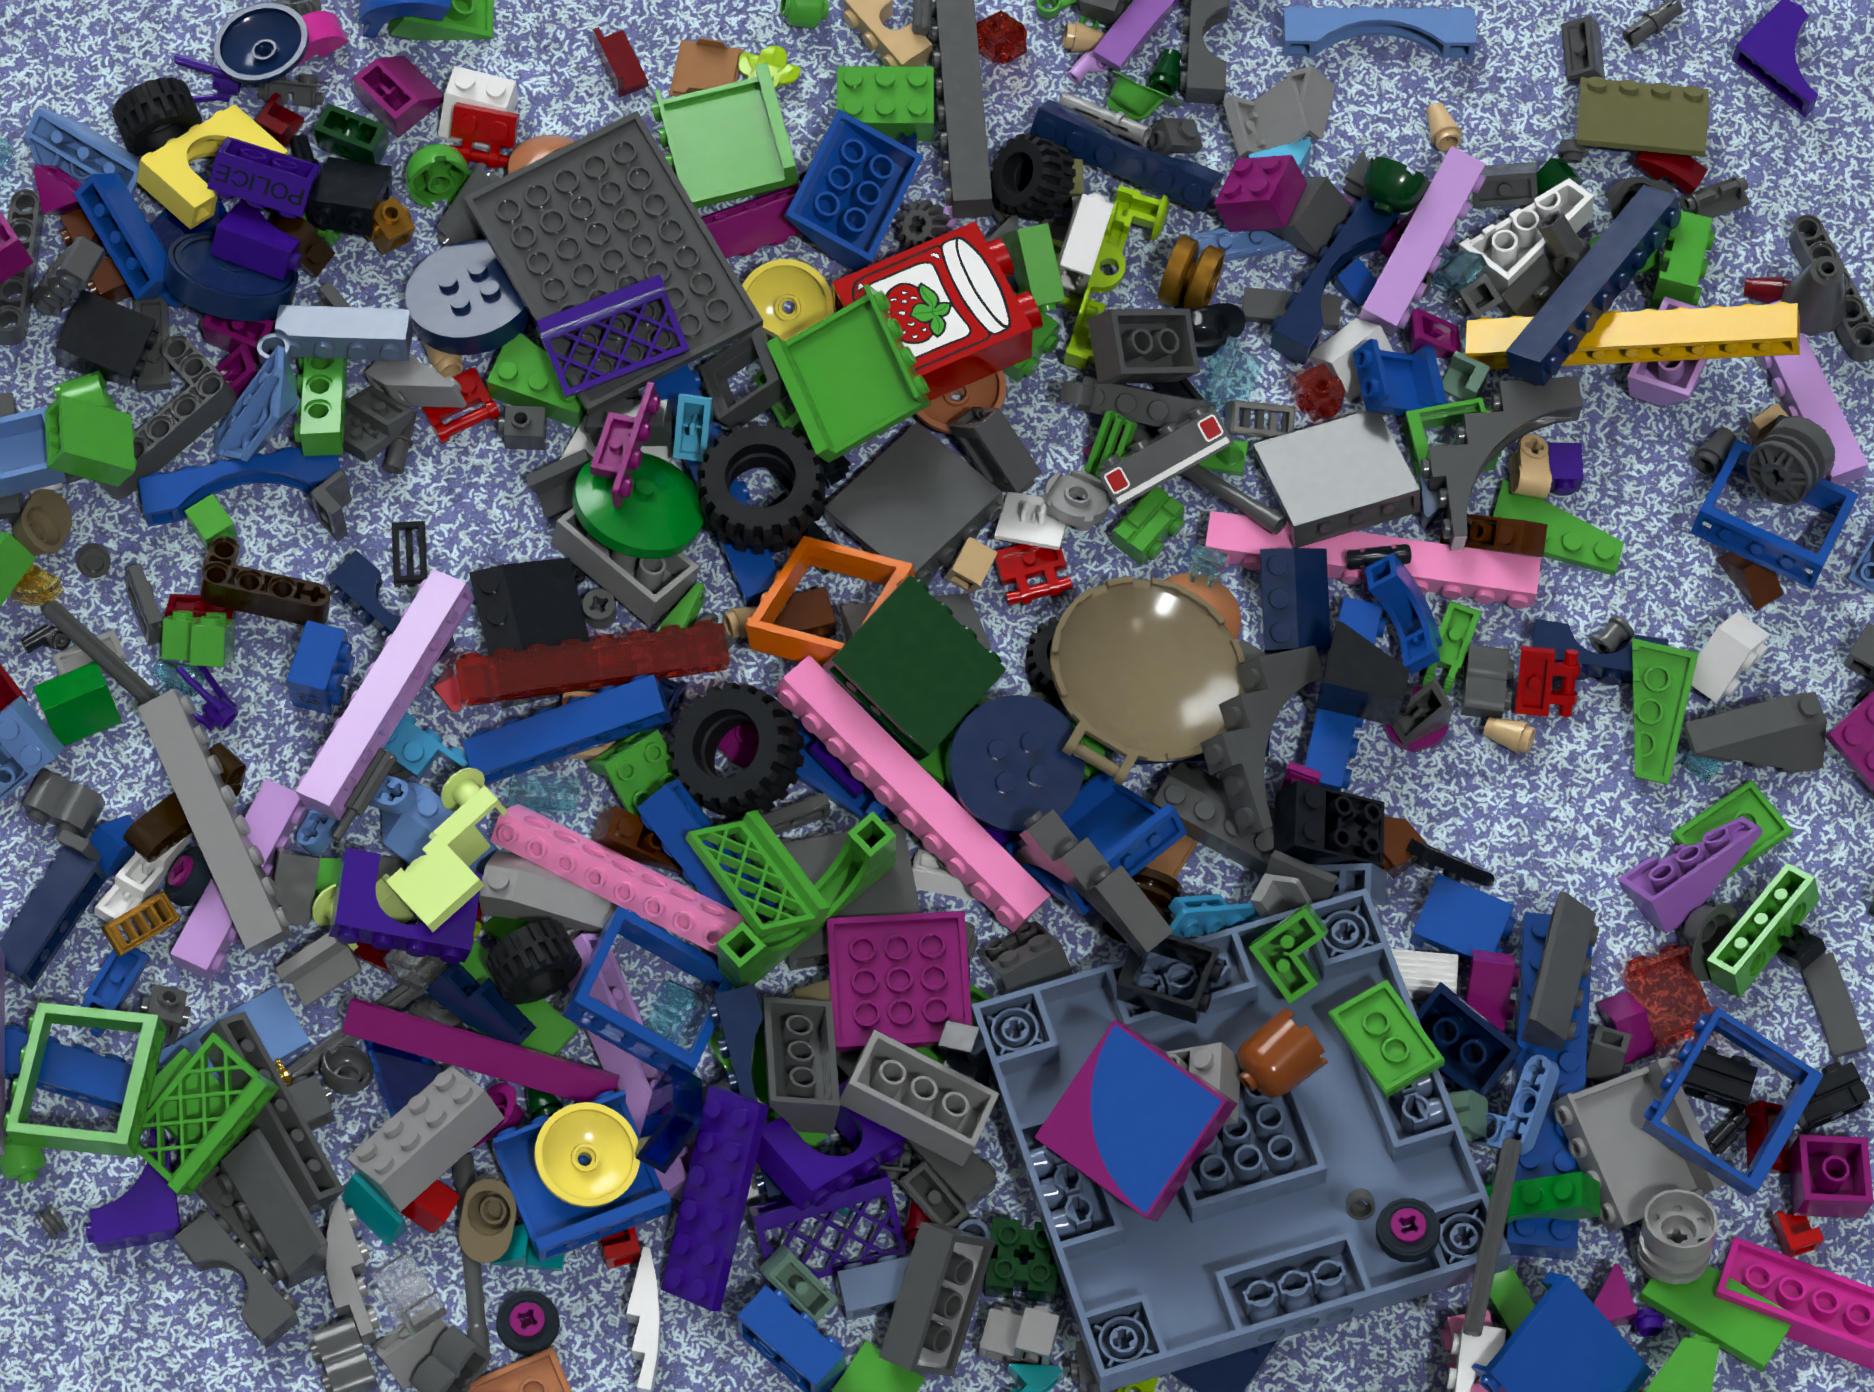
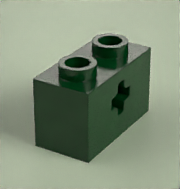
[314,103,390,164]

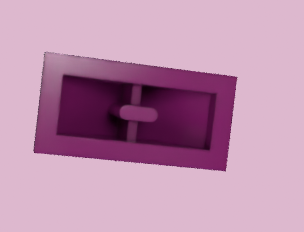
[33,164,82,216]
[1408,308,1461,358]
[215,343,258,400]
[1595,991,1656,1065]
[1594,1264,1637,1328]

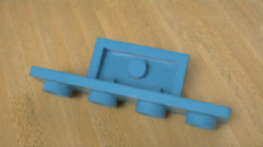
[384,712,470,779]
[1168,894,1261,937]

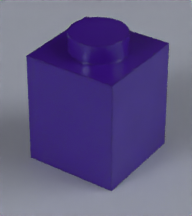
[1548,442,1584,496]

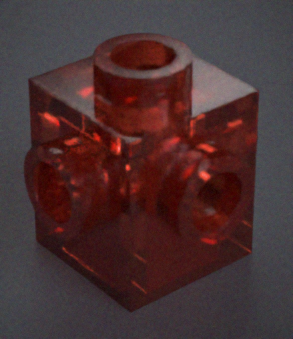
[976,10,1027,65]
[1293,363,1345,422]

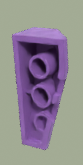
[1617,816,1763,934]

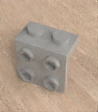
[1223,78,1309,158]

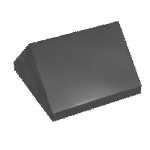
[1266,177,1351,258]

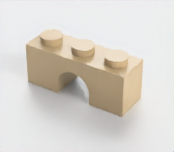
[842,0,932,66]

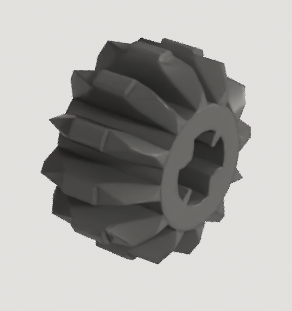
[895,200,952,250]

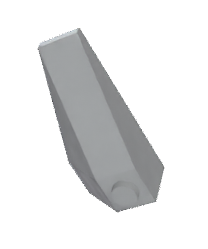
[479,851,618,933]

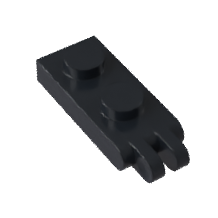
[1406,838,1495,886]

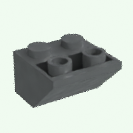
[976,921,1073,995]

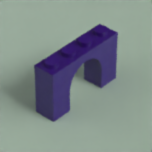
[329,847,482,964]
[756,1080,907,1212]

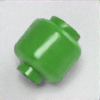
[780,0,829,29]
[0,1136,47,1185]

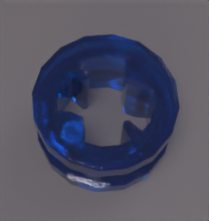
[899,132,917,152]

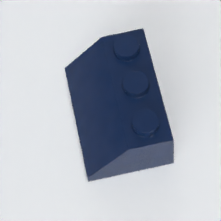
[1260,548,1331,652]
[1416,982,1522,1098]

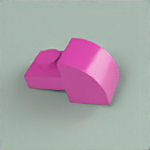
[295,11,349,68]

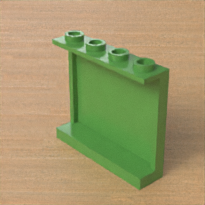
[651,62,799,208]
[766,284,931,463]

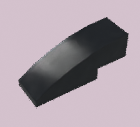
[938,1020,989,1088]

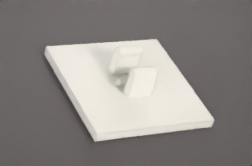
[994,492,1067,550]

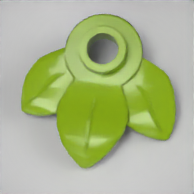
[738,45,801,91]

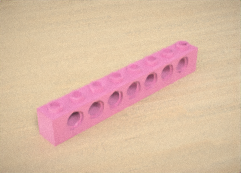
[490,803,750,954]

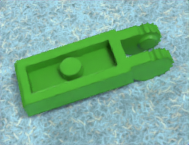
[1422,601,1482,695]

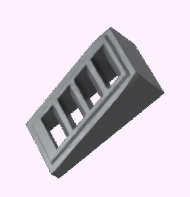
[1224,400,1296,438]

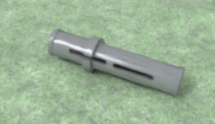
[1059,92,1152,145]

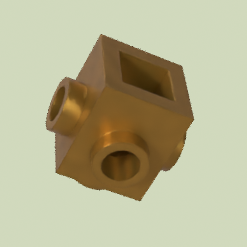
[366,197,416,255]

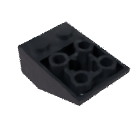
[1274,781,1385,867]

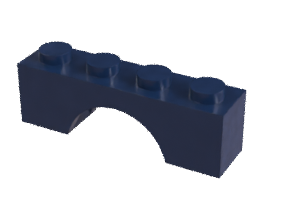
[328,550,455,663]
[1530,619,1669,685]

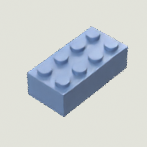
[0,406,67,498]

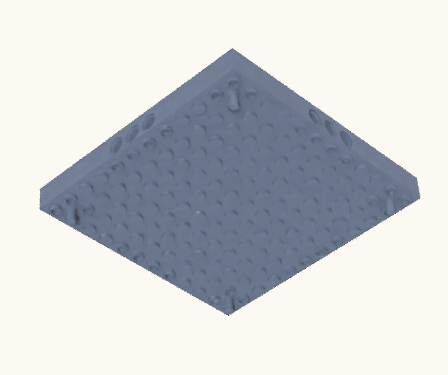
[971,888,1511,1392]

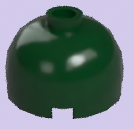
[1363,156,1431,216]

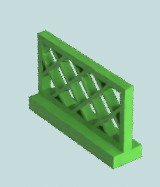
[685,810,830,937]
[137,1032,280,1196]

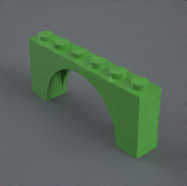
[716,811,896,989]

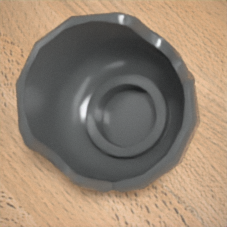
[321,1044,374,1095]

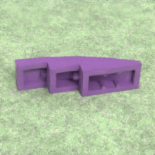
[1093,0,1181,73]

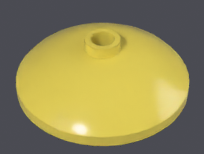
[742,259,834,341]
[534,1102,640,1208]

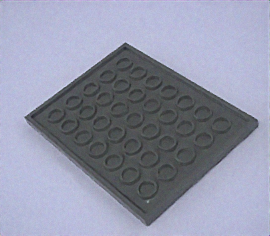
[464,111,763,415]

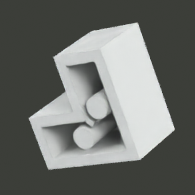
[1691,612,1770,703]

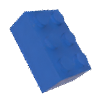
[737,1285,845,1392]

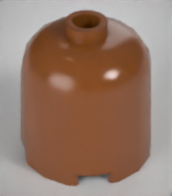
[1237,1008,1328,1098]

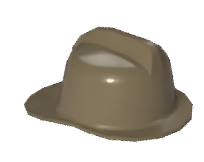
[13,489,73,556]
[459,1178,518,1263]

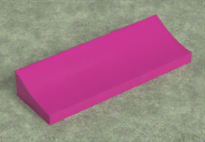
[1715,1236,1874,1370]

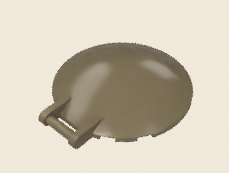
[1050,576,1246,786]

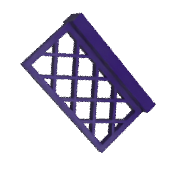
[536,274,689,399]
[749,1168,908,1292]

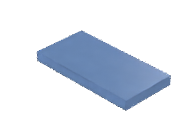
[159,985,311,1087]

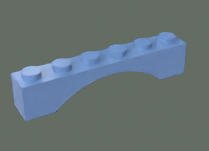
[1282,5,1477,58]

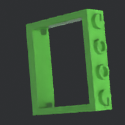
[4,1002,167,1158]

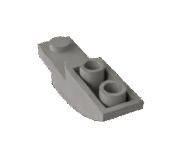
[326,1199,380,1345]

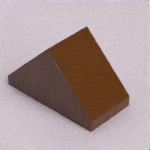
[1717,551,1783,611]

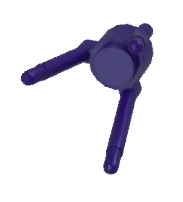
[174,54,242,103]
[176,666,238,731]

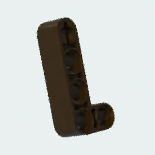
[200,536,330,626]
[123,742,247,863]

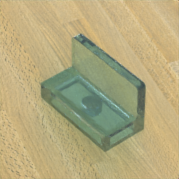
[1205,336,1262,417]
[508,774,581,815]

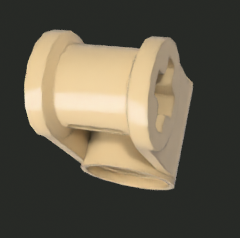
[1509,434,1552,499]

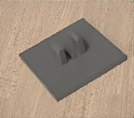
[1500,254,1564,317]

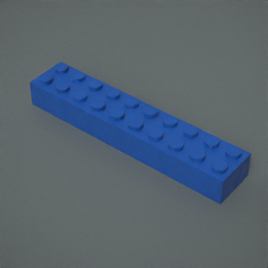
[1503,912,1592,1260]

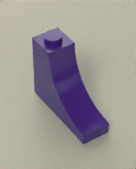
[1731,0,1819,117]
[210,199,302,281]
[85,1129,182,1253]

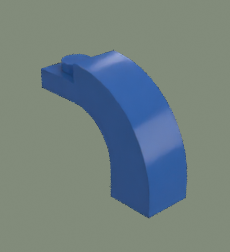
[359,0,451,38]
[1365,553,1443,675]

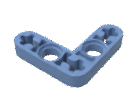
[296,775,416,854]
[1472,1055,1559,1155]

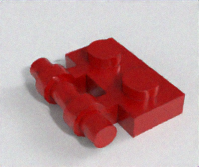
[449,102,520,170]
[994,544,1073,606]
[1515,646,1581,717]

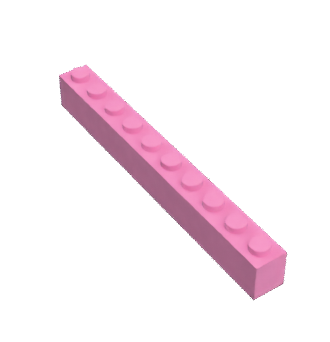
[1203,511,1541,609]
[773,655,1050,933]

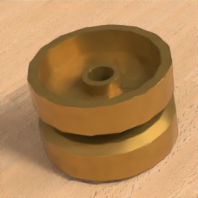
[1157,235,1226,309]

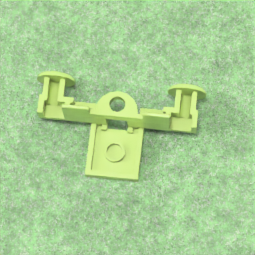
[312,768,508,951]

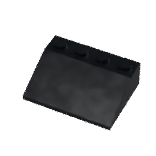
[469,557,601,709]

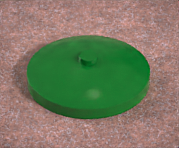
[572,452,704,559]

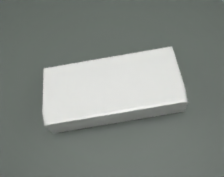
[912,849,976,900]

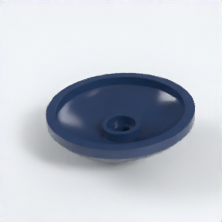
[214,3,309,84]

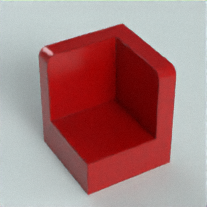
[400,1180,460,1234]
[1771,1210,1824,1257]
[601,1227,641,1269]

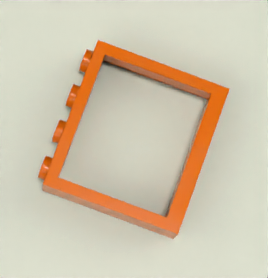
[745,536,915,669]

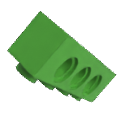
[295,357,348,456]
[1707,863,1820,998]

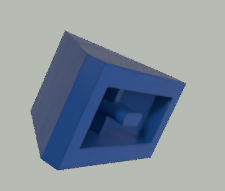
[90,815,135,884]

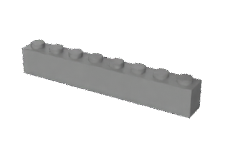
[137,689,292,955]

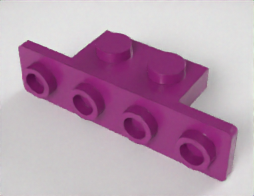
[590,381,661,509]

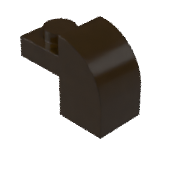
[267,211,335,278]

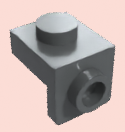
[1148,118,1203,156]

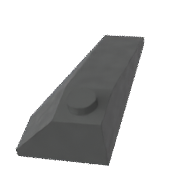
[1683,691,1827,773]

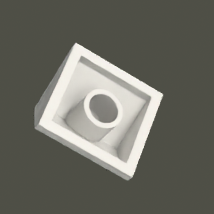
[1309,318,1394,402]

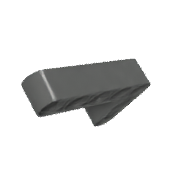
[0,189,44,345]
[1789,214,1874,362]
[98,334,237,500]

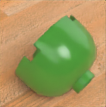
[405,143,471,208]

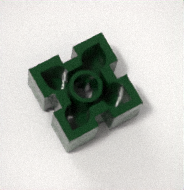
[984,1217,1058,1304]

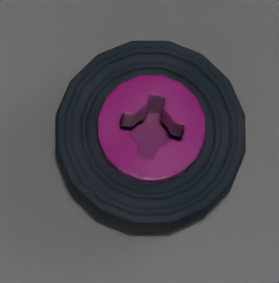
[164,846,212,907]
[1376,1198,1440,1262]
[496,1291,560,1355]

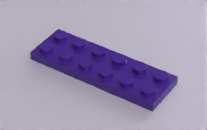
[661,1086,769,1311]

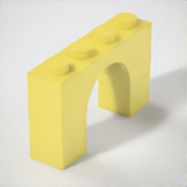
[136,104,288,229]

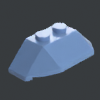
[24,107,139,196]
[214,345,300,462]
[381,779,500,877]

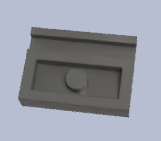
[125,563,164,646]

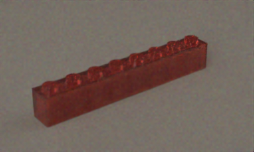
[453,620,730,708]

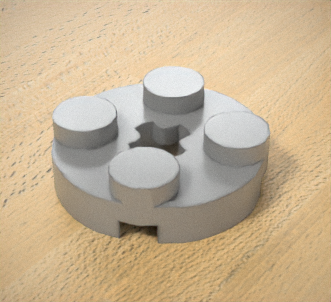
[1043,471,1111,531]

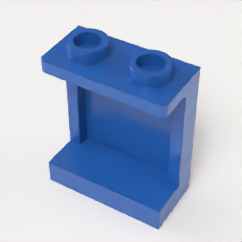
[1353,339,1447,416]
[1409,873,1516,962]

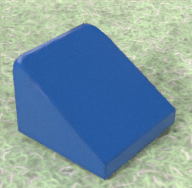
[1334,257,1377,308]

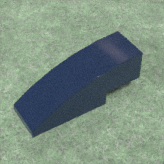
[426,963,537,1046]

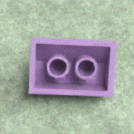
[1627,297,1708,406]

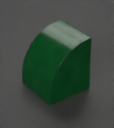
[1537,158,1584,196]

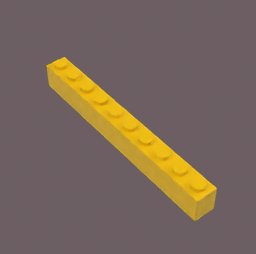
[1465,302,1800,370]

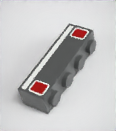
[1097,405,1234,509]

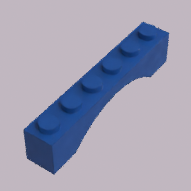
[138,447,341,527]

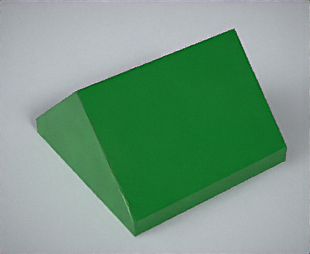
[33,661,122,747]

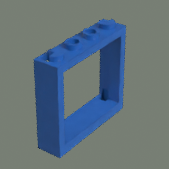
[1690,440,1859,589]
[562,906,733,1084]
[1641,1007,1824,1197]

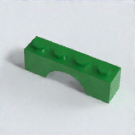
[1485,1171,1601,1225]

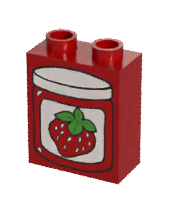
[832,221,1043,401]

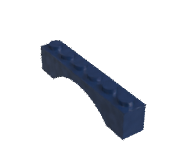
[1029,99,1224,213]
[1269,194,1400,365]
[708,984,786,1201]

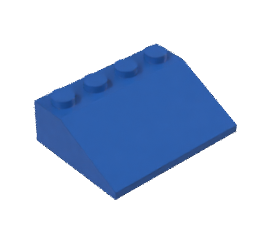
[784,109,923,272]

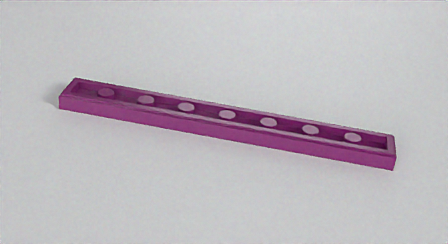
[342,997,620,1103]

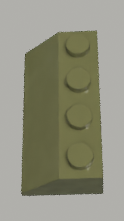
[1575,77,1709,157]

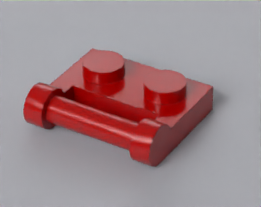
[421,367,501,444]

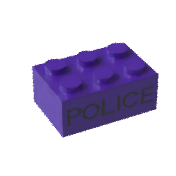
[207,136,321,219]

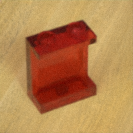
[1622,945,1717,1050]

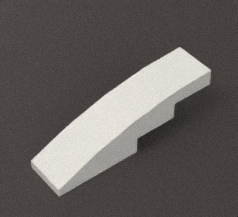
[94,832,194,931]
[626,1246,661,1392]

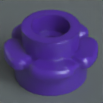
[1631,1308,1666,1337]

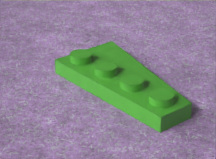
[1493,479,1624,576]
[1632,638,1699,785]

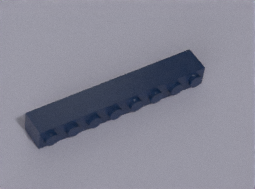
[1506,185,1681,386]

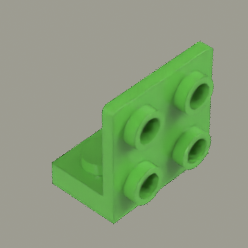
[588,728,677,817]

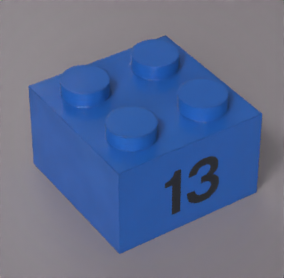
[286,620,355,716]

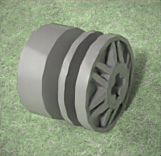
[1636,1189,1718,1285]

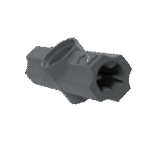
[1537,210,1591,279]

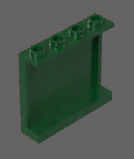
[822,575,1007,761]

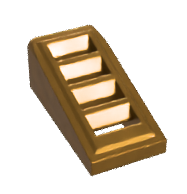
[101,891,180,957]

